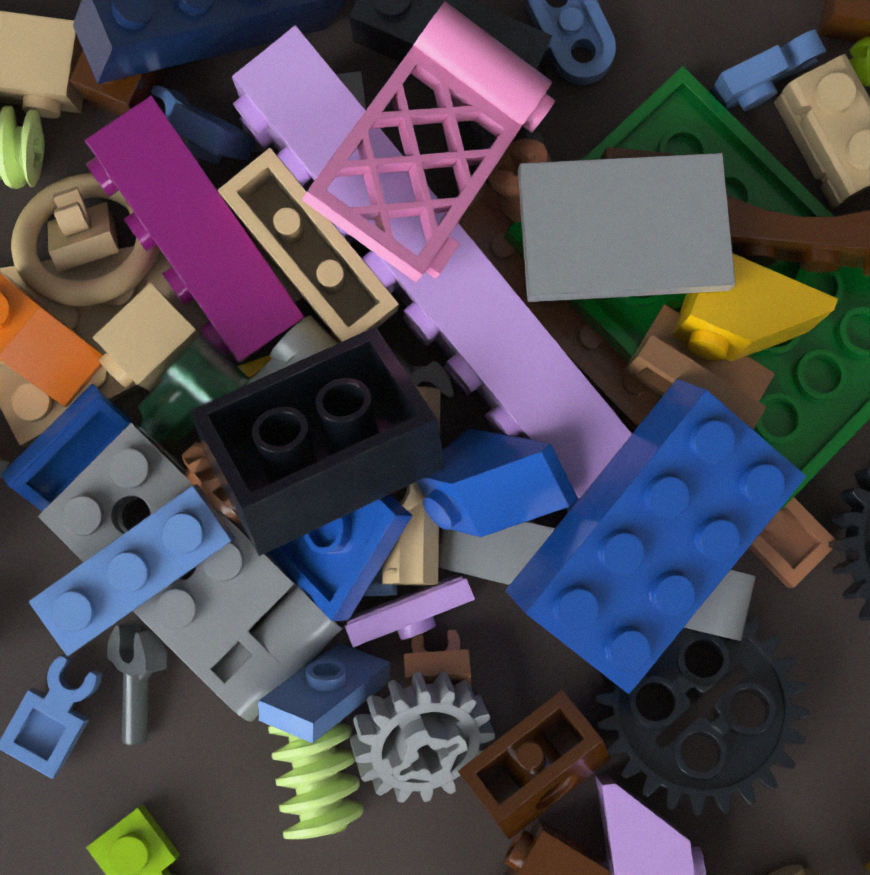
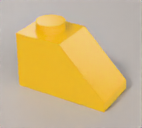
[672,253,838,362]

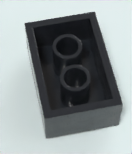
[189,327,445,556]

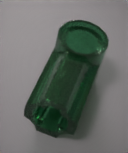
[138,333,250,442]

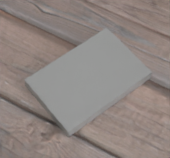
[518,153,735,302]

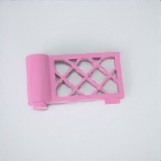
[302,1,555,282]

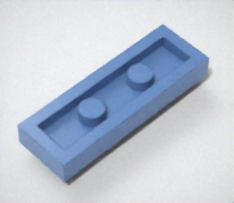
[28,484,236,657]

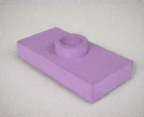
[345,573,475,647]

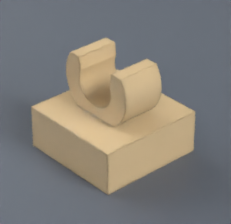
[47,186,119,273]

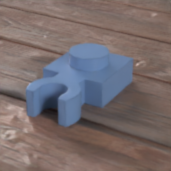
[710,29,826,111]
[0,654,102,779]

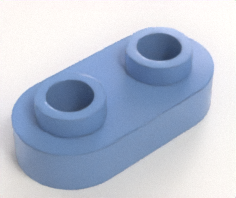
[525,0,616,85]

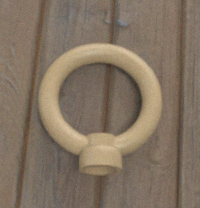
[11,173,160,306]

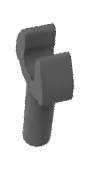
[107,621,167,745]

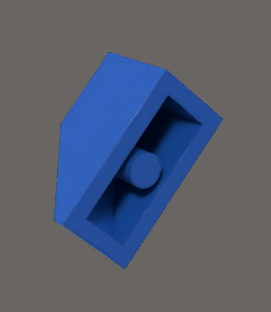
[417,428,578,538]

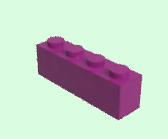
[85,96,304,363]

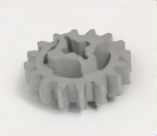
[350,672,495,803]

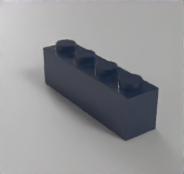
[73,0,346,84]

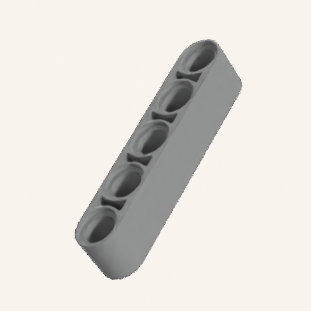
[438,522,756,641]

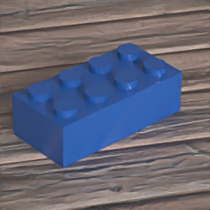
[505,379,806,694]

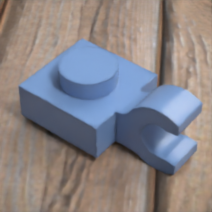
[151,85,256,164]

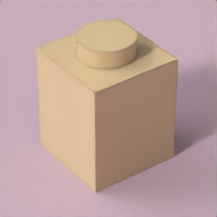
[92,283,206,391]

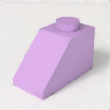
[595,773,706,875]

